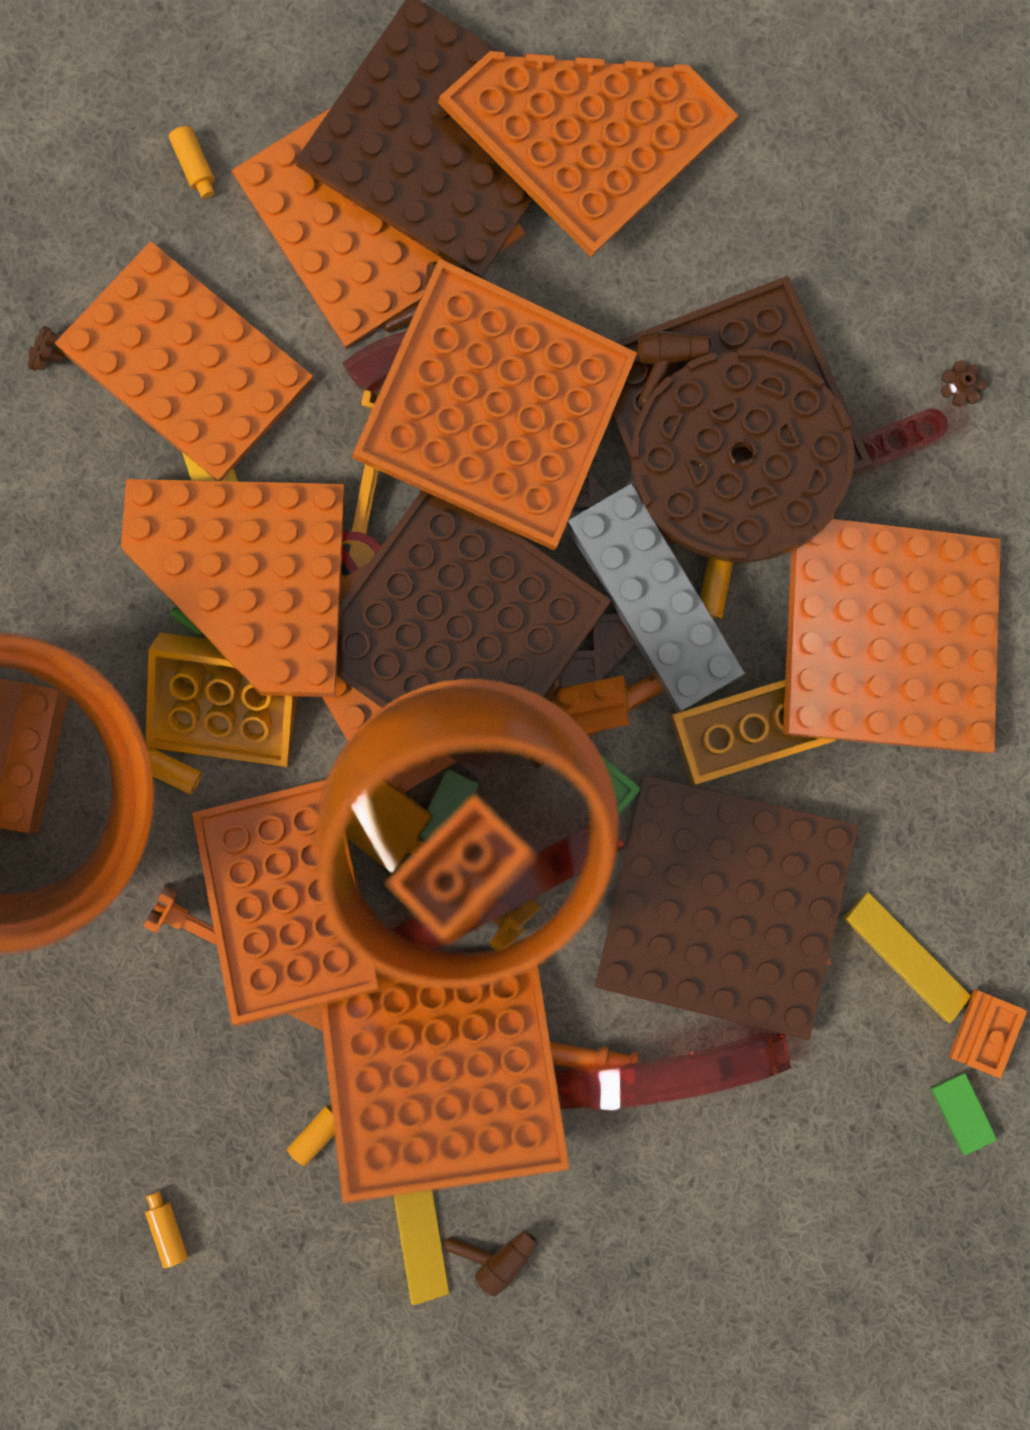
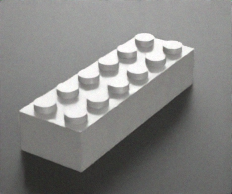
[566,484,745,713]

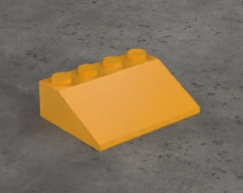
[145,632,298,767]

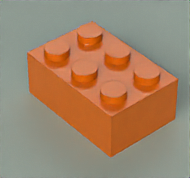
[387,796,537,945]

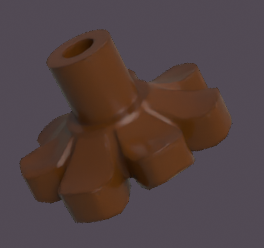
[27,326,65,371]
[940,361,987,407]

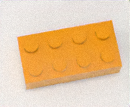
[669,679,836,785]

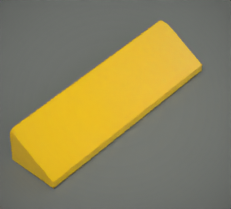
[842,892,971,1023]
[394,1190,449,1305]

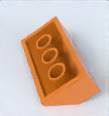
[0,678,68,833]

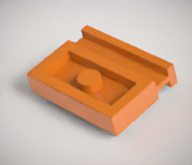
[554,675,630,733]
[948,989,1027,1079]

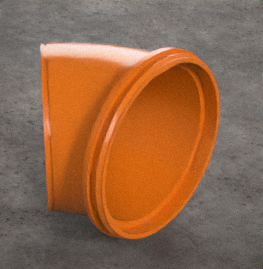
[0,633,154,953]
[317,679,619,987]

